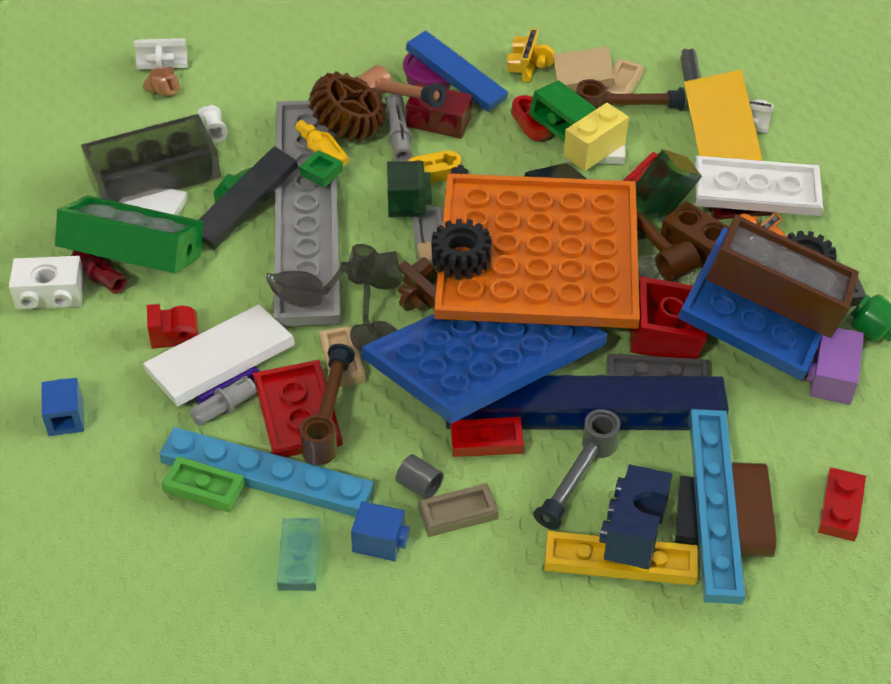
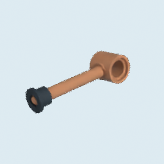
[358,65,446,108]

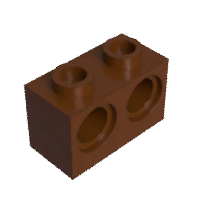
[661,201,729,268]

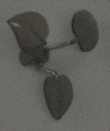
[266,244,403,351]

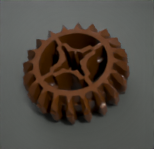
[308,71,387,142]

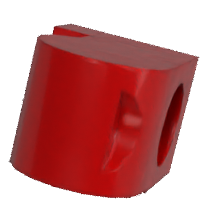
[147,304,198,349]

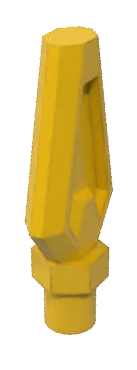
[295,120,350,166]

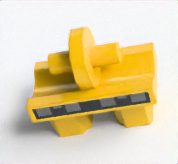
[507,29,555,82]

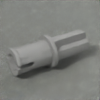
[190,376,257,425]

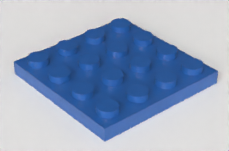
[677,227,822,381]

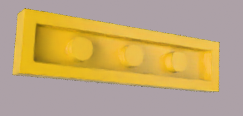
[544,531,698,586]

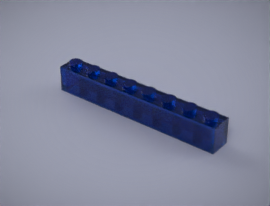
[446,375,729,430]

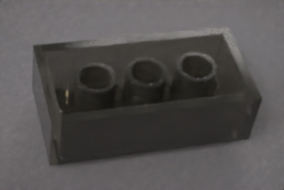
[81,114,221,203]

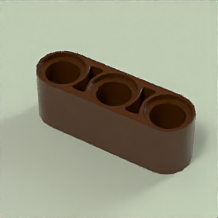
[732,462,776,558]

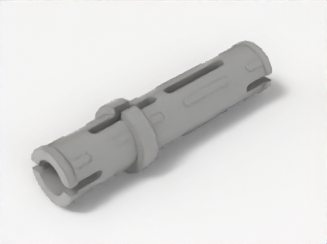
[385,94,412,164]

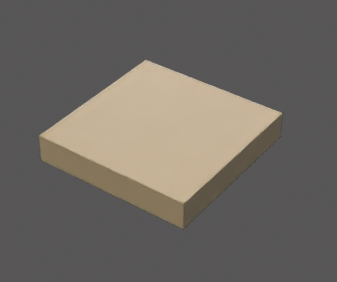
[554,46,615,92]

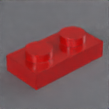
[450,417,524,457]
[818,467,866,542]

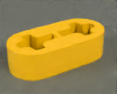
[406,150,462,185]

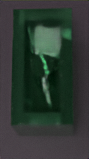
[636,149,702,222]
[387,161,432,218]

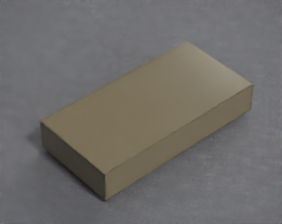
[418,483,499,537]

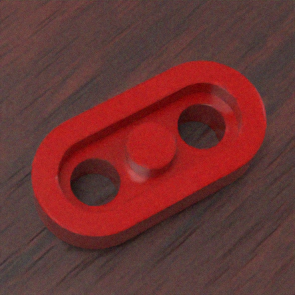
[511,95,552,141]

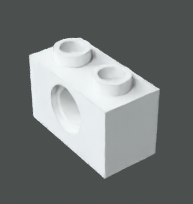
[9,256,85,309]

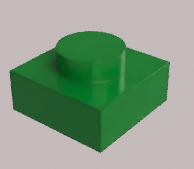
[299,150,343,188]

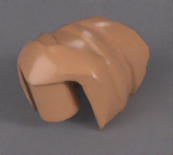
[143,67,180,96]

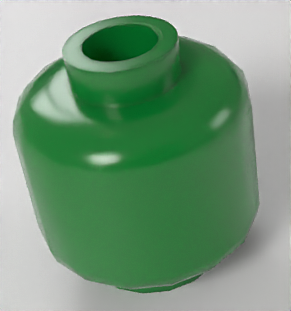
[850,294,891,343]

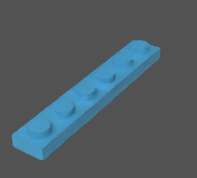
[689,409,745,604]
[159,427,374,517]

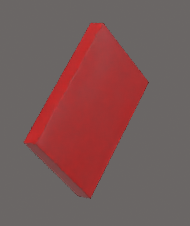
[253,360,343,457]

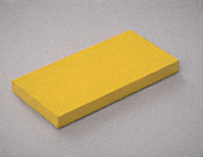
[684,69,763,161]

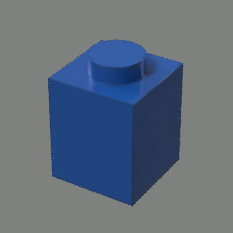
[42,378,84,436]
[351,501,410,561]

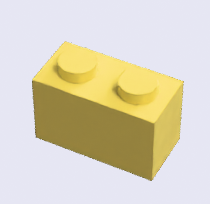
[563,103,629,171]

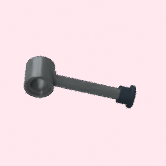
[533,409,620,530]

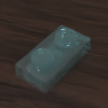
[277,518,320,591]

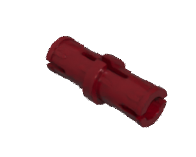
[71,251,127,294]

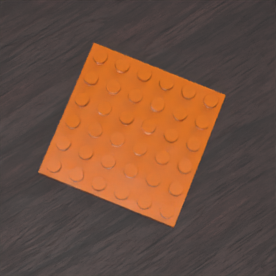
[434,173,640,329]

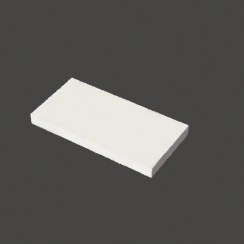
[694,156,823,216]
[143,304,295,407]

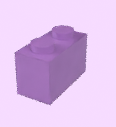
[805,328,864,405]

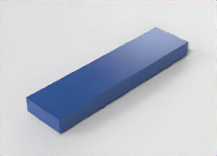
[406,31,508,112]

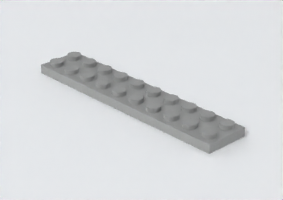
[274,101,341,326]

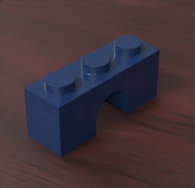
[599,464,672,570]

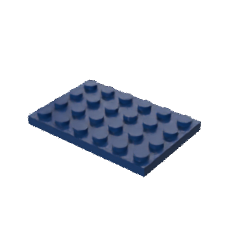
[362,314,607,424]

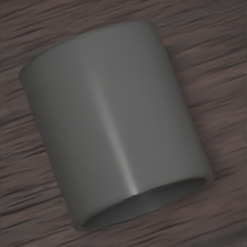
[395,454,444,499]

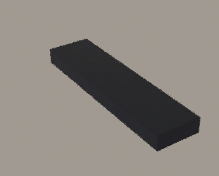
[199,146,298,249]

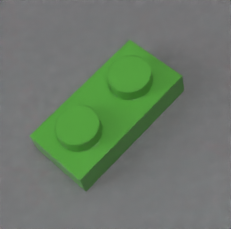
[162,456,245,513]

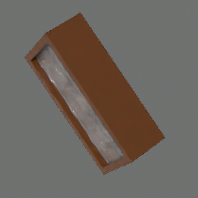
[706,215,859,338]

